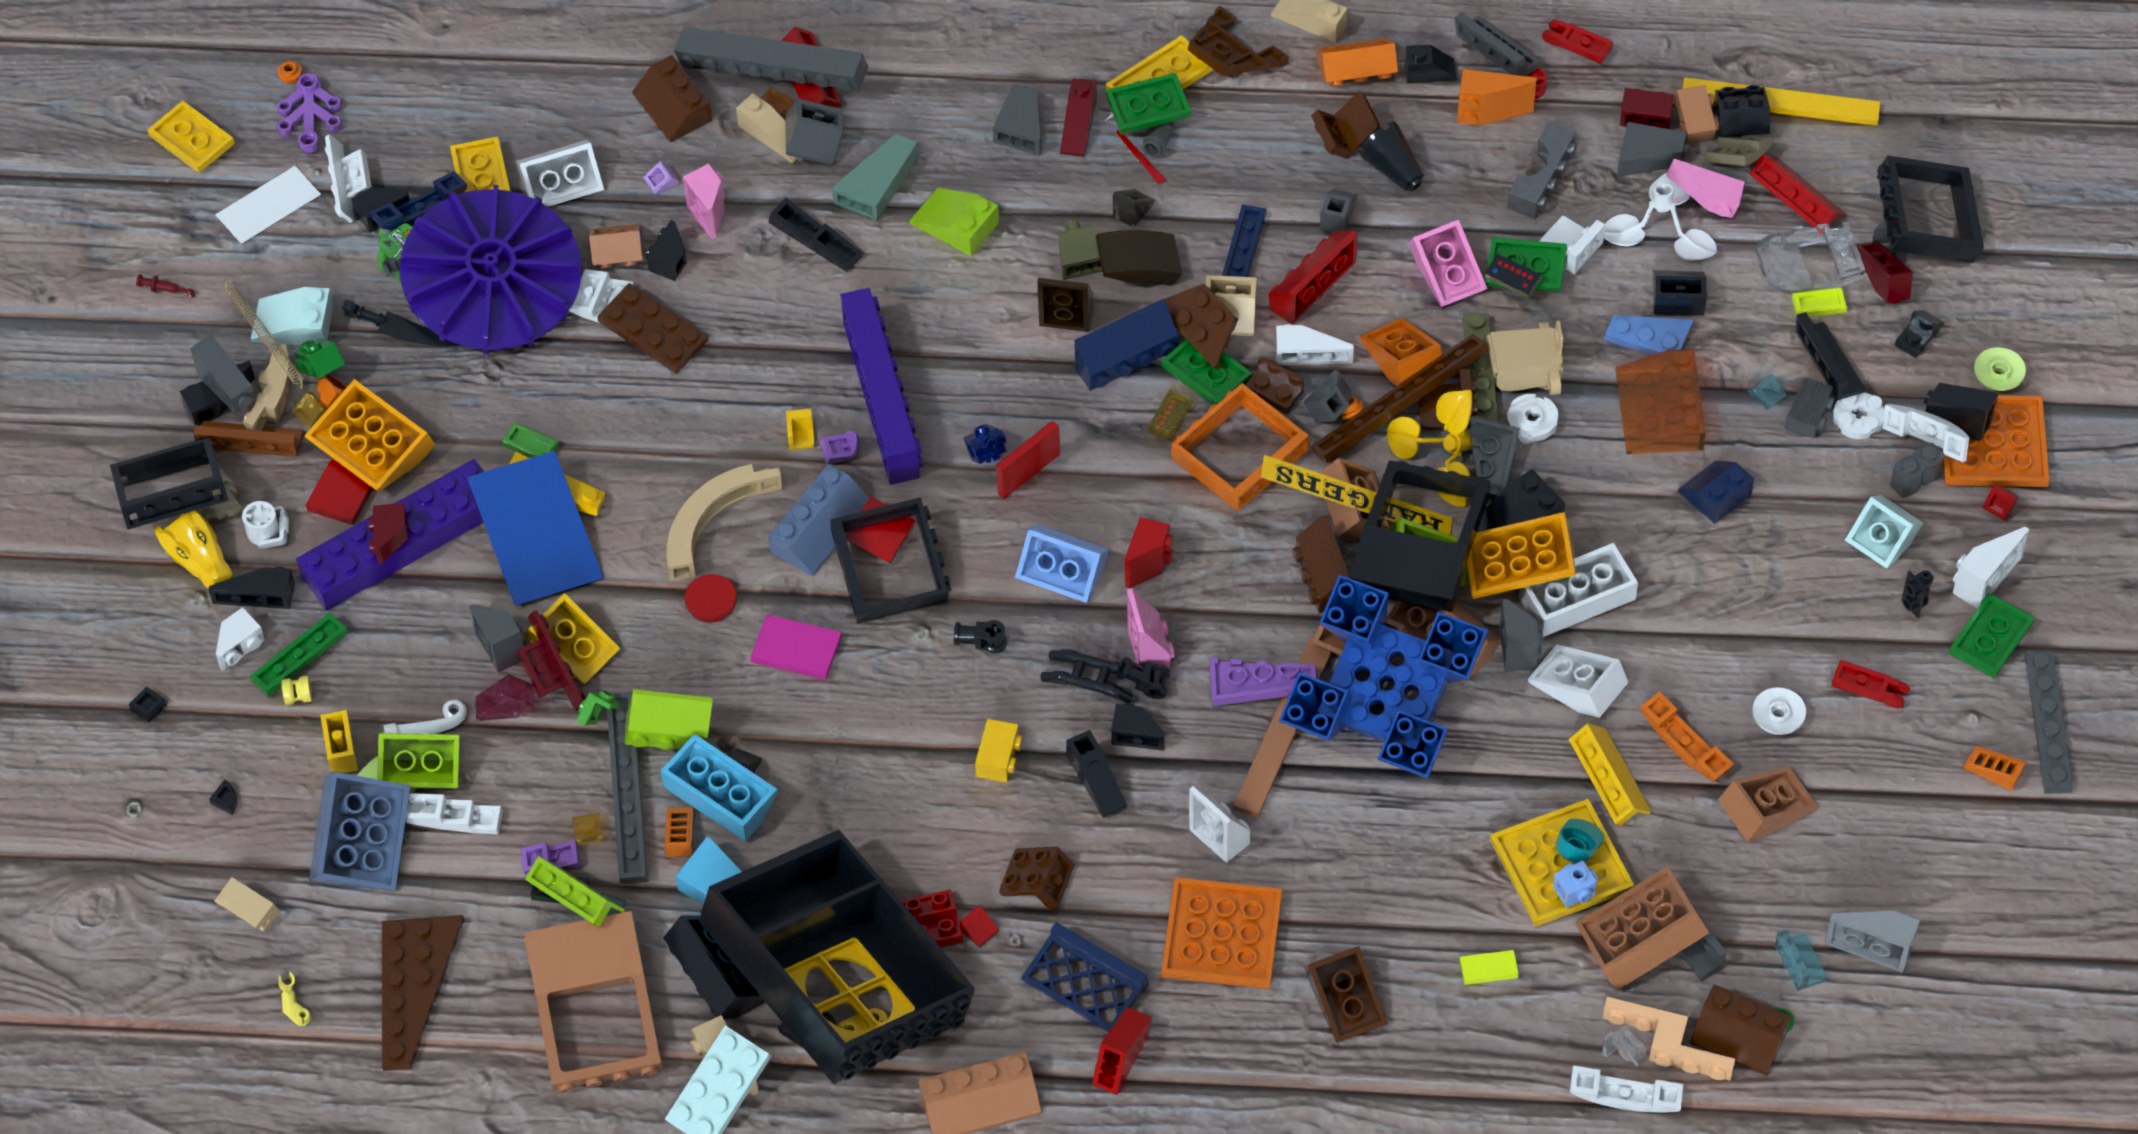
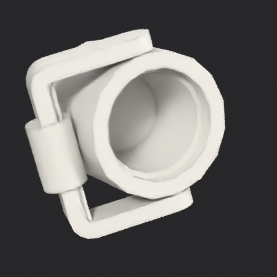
[242,501,289,549]

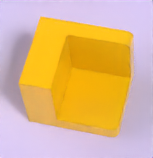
[786,409,815,450]

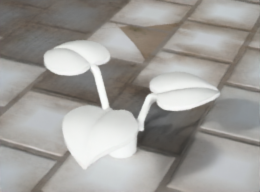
[1604,172,1717,261]

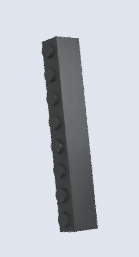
[674,27,868,91]

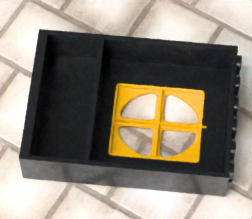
[699,829,975,1084]

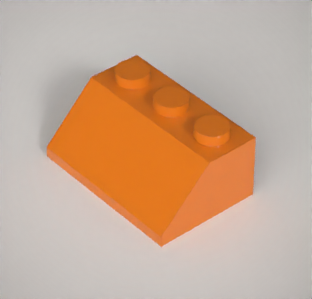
[1315,38,1398,86]

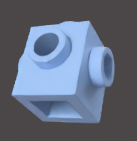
[1553,861,1598,908]

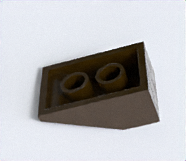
[1037,278,1094,332]

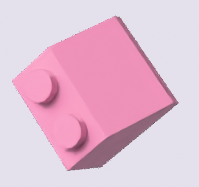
[683,164,726,240]

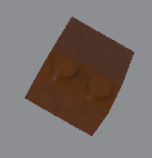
[1304,946,1388,1043]

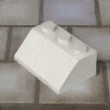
[516,140,604,207]

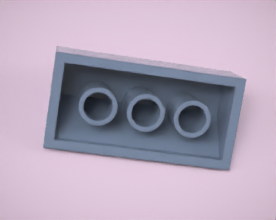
[768,464,869,577]

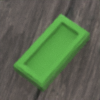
[502,423,559,458]

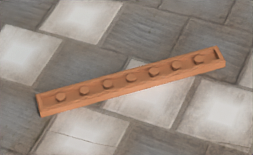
[1233,636,1333,818]

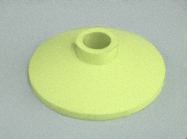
[1974,347,2026,391]

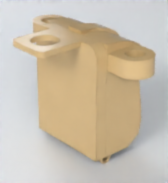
[1486,321,1563,395]

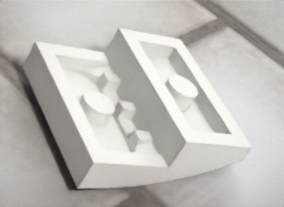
[569,269,635,323]

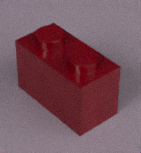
[1619,88,1674,129]

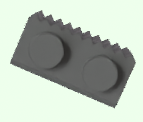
[1785,377,1835,438]

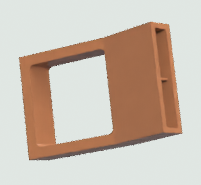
[524,911,662,1093]

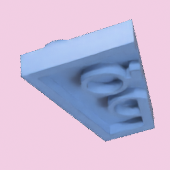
[1604,315,1694,364]

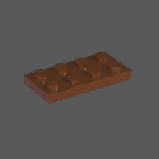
[597,283,708,375]

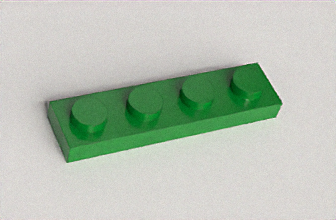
[250,613,348,697]

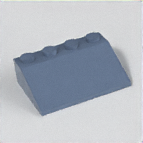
[309,772,410,891]

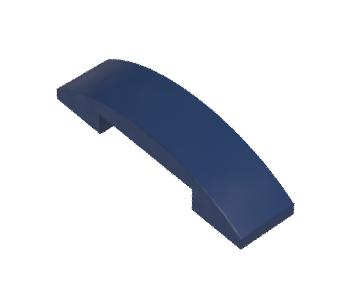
[369,171,468,230]

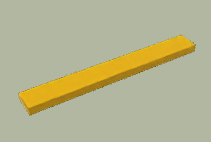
[1682,77,1880,126]

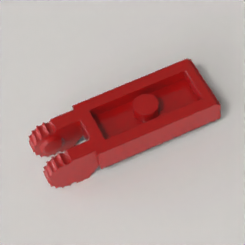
[1542,19,1613,64]
[1831,660,1910,709]

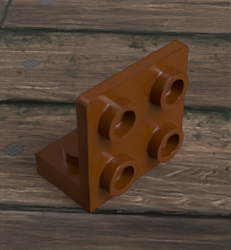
[999,846,1075,910]

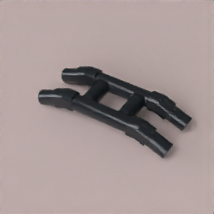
[1041,649,1133,704]

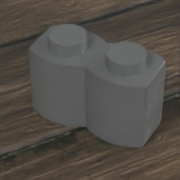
[1890,443,1944,498]

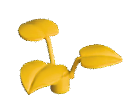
[1386,390,1472,507]

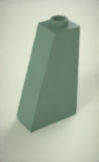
[832,134,919,221]

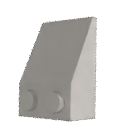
[1825,911,1920,973]

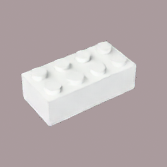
[1518,543,1638,637]

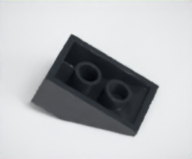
[1477,469,1565,532]

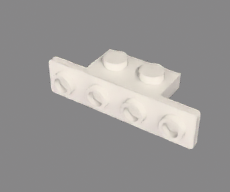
[325,134,372,223]

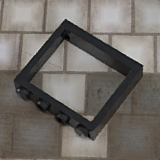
[1876,155,1984,263]
[110,436,229,530]
[830,497,952,623]

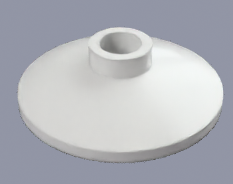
[1752,687,1806,735]

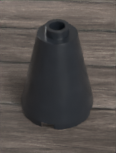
[1358,122,1424,191]

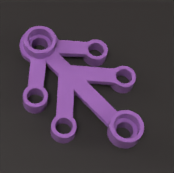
[277,73,342,153]

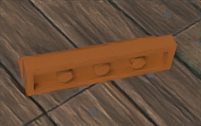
[193,421,303,457]

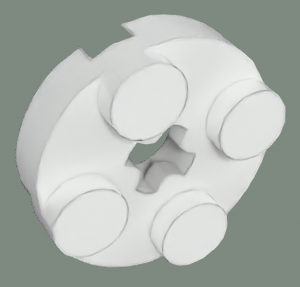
[1832,392,1884,440]
[1507,394,1558,444]

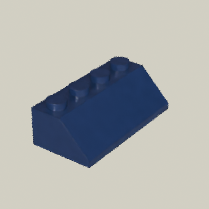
[1074,299,1178,391]

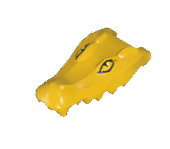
[154,510,235,589]

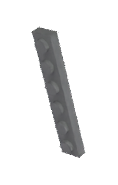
[2025,650,2073,794]

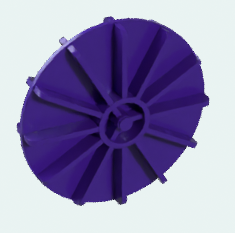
[400,185,582,354]

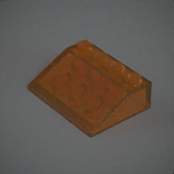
[1615,349,1706,454]

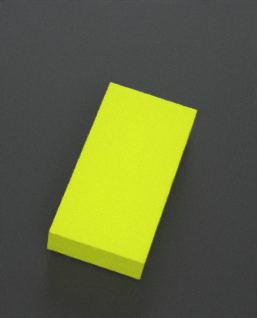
[1791,287,1847,317]
[1459,950,1519,985]

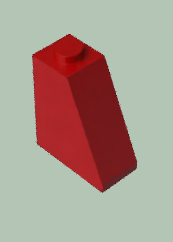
[1092,1007,1152,1095]

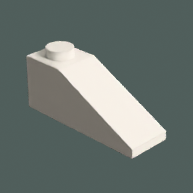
[1276,324,1354,365]

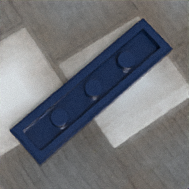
[1222,204,1266,277]

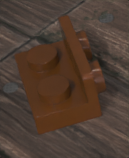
[1245,357,1304,414]

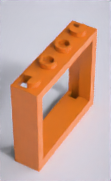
[1171,383,1309,511]

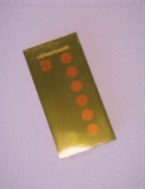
[1148,390,1193,441]

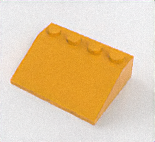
[304,379,436,492]
[1467,512,1576,599]

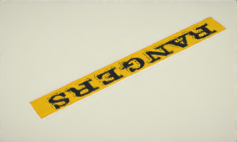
[1261,455,1452,535]

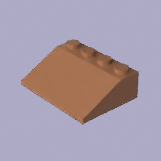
[1576,865,1710,991]

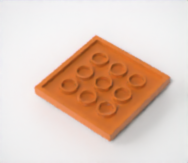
[1942,395,2050,487]
[1161,877,1282,989]

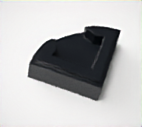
[209,779,237,815]

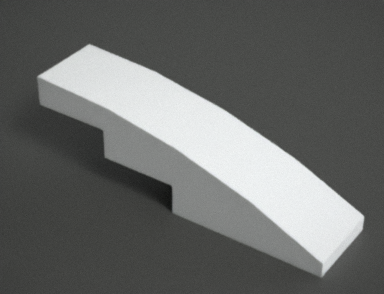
[405,793,503,835]

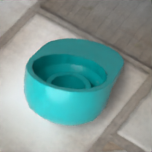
[1556,819,1604,864]

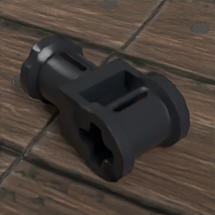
[953,620,1007,654]
[1116,656,1171,699]

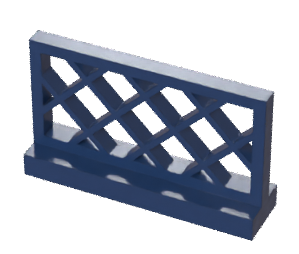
[1021,922,1150,1032]

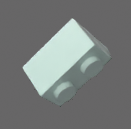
[1845,495,1923,569]

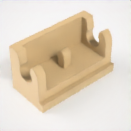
[214,877,281,932]

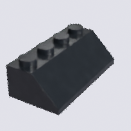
[663,915,765,1019]

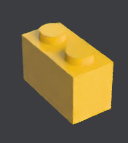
[320,710,358,773]
[975,719,1023,783]

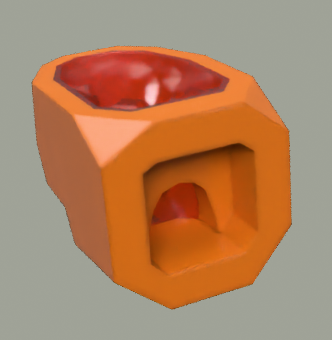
[317,374,347,409]

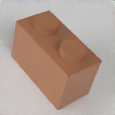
[1674,85,1719,144]

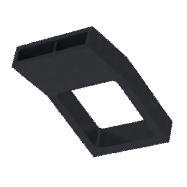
[1349,460,1490,612]

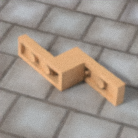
[1603,997,1735,1081]

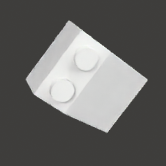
[1953,527,2029,608]
[1528,644,1628,718]
[1189,786,1250,863]

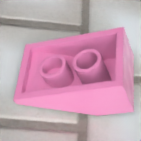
[1408,220,1488,308]
[1127,588,1174,669]

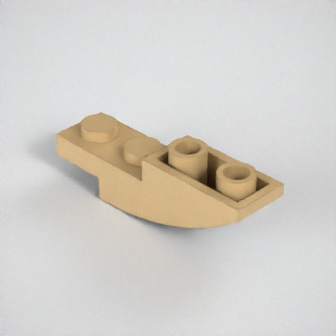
[243,344,291,431]

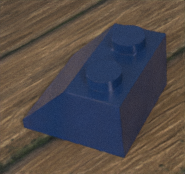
[1678,460,1754,524]

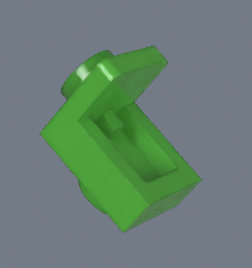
[576,690,621,726]

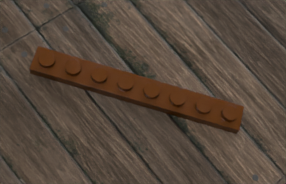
[1311,334,1489,463]

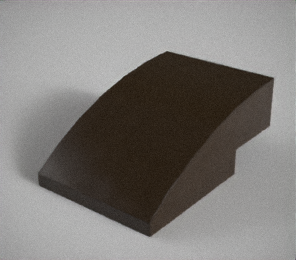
[1096,230,1182,287]

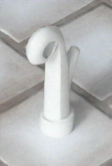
[383,700,467,734]

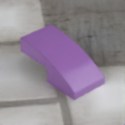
[521,840,581,874]

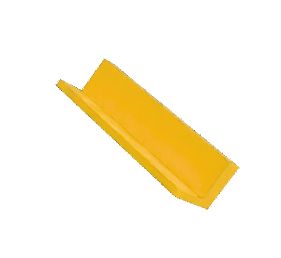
[1569,723,1652,826]

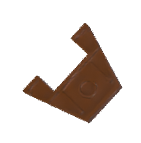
[1187,6,1289,76]

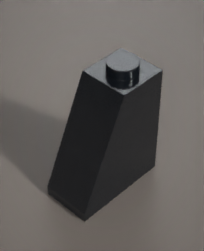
[1924,383,1998,441]

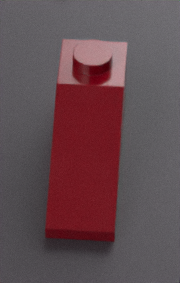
[1060,78,1097,157]
[1855,241,1913,304]

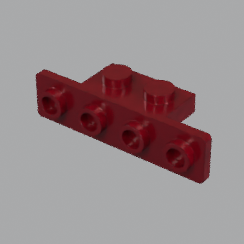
[516,610,585,710]

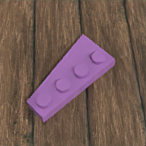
[1209,657,1317,706]

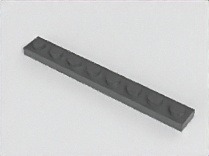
[607,692,647,884]

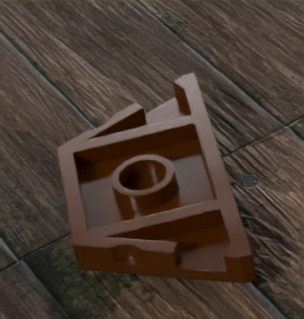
[1164,283,1238,370]

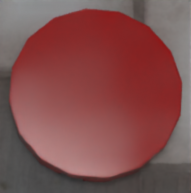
[684,574,737,623]

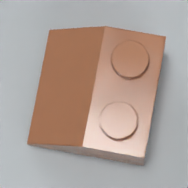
[589,223,643,269]

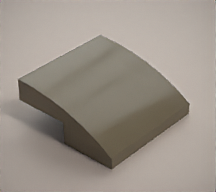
[1704,135,1774,166]

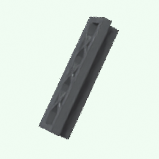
[1454,12,1542,76]
[1679,928,1727,981]

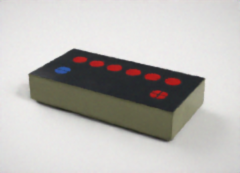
[1485,254,1541,299]

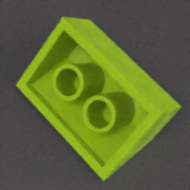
[624,689,713,750]
[377,733,459,788]

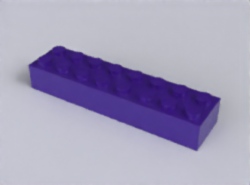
[840,288,923,485]
[296,459,484,611]

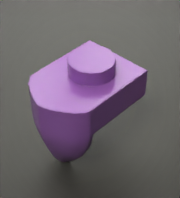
[819,431,859,464]

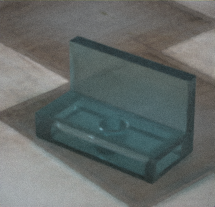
[1775,930,1828,991]

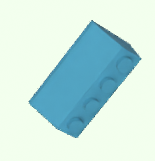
[660,734,778,842]

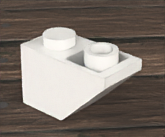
[216,607,265,670]

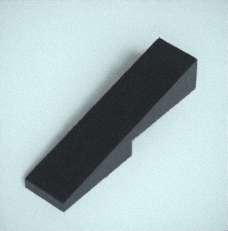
[768,198,863,272]

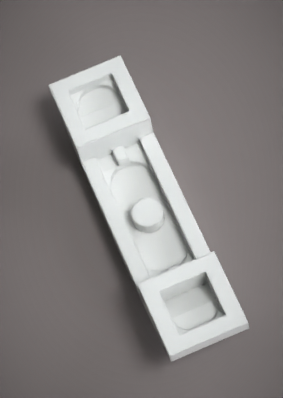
[1882,404,1969,462]
[1570,1065,1683,1113]

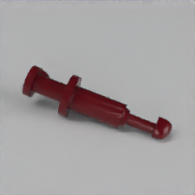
[136,274,195,297]

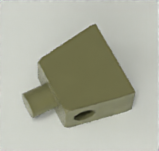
[1059,220,1102,280]

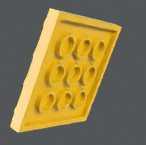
[1490,799,1635,927]

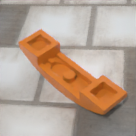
[1640,691,1734,782]

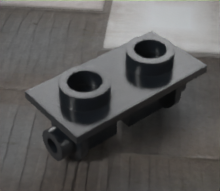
[1902,570,1934,618]

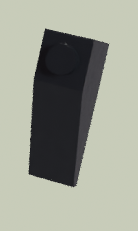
[209,566,295,609]

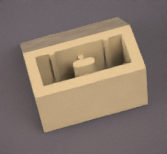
[1206,275,1257,336]

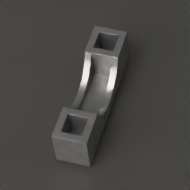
[1507,122,1577,219]

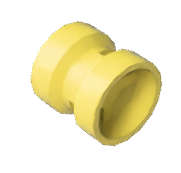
[282,676,312,705]

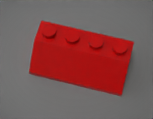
[1268,230,1357,324]

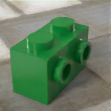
[294,338,345,379]

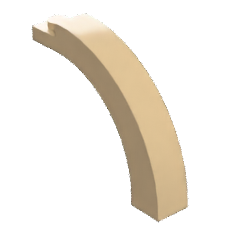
[666,464,783,582]

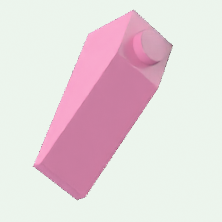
[1666,159,1745,219]

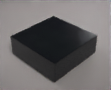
[129,687,167,722]

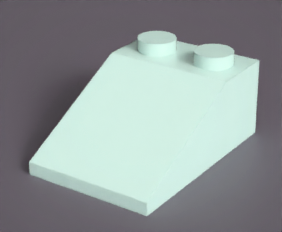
[251,287,334,345]

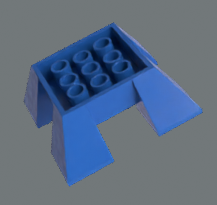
[1279,575,1488,779]

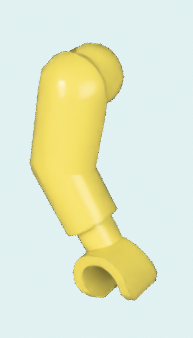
[278,972,311,1026]

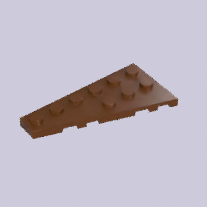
[382,915,464,1071]

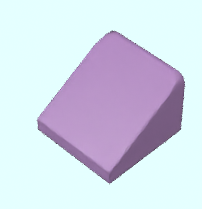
[643,161,681,195]

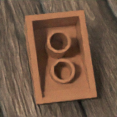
[1718,766,1819,842]

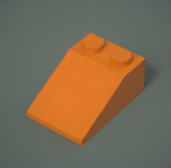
[1457,69,1537,125]
[1359,317,1442,386]

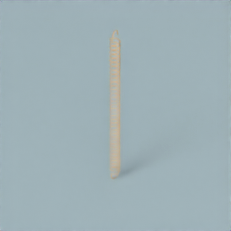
[225,280,303,388]

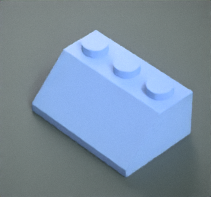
[1015,524,1109,603]

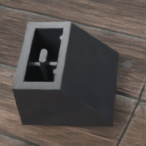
[1715,85,1770,137]
[1653,270,1707,316]

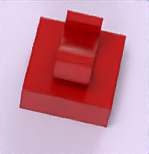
[1982,484,2018,521]

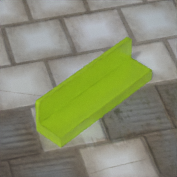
[525,856,625,927]

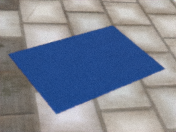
[467,451,604,606]

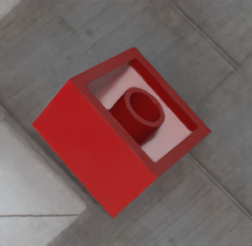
[1125,517,1174,588]

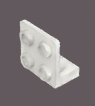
[1540,216,1605,275]

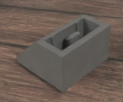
[786,98,843,166]

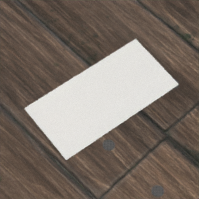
[215,166,321,244]

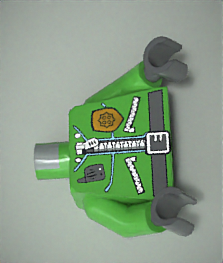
[377,224,413,283]

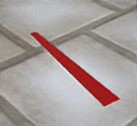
[1116,130,1166,184]

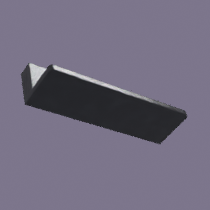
[1796,312,1865,400]

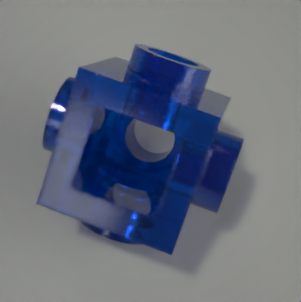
[963,424,1007,464]

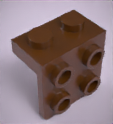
[1311,92,1380,159]
[1419,369,1478,430]

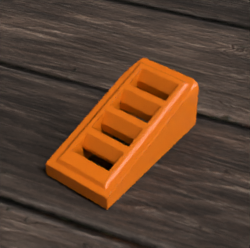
[1964,746,2026,791]
[665,807,694,857]

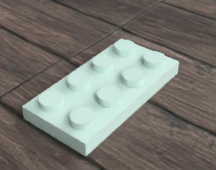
[665,1025,772,1134]

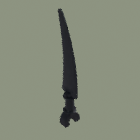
[342,299,461,346]

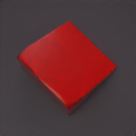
[960,906,999,948]

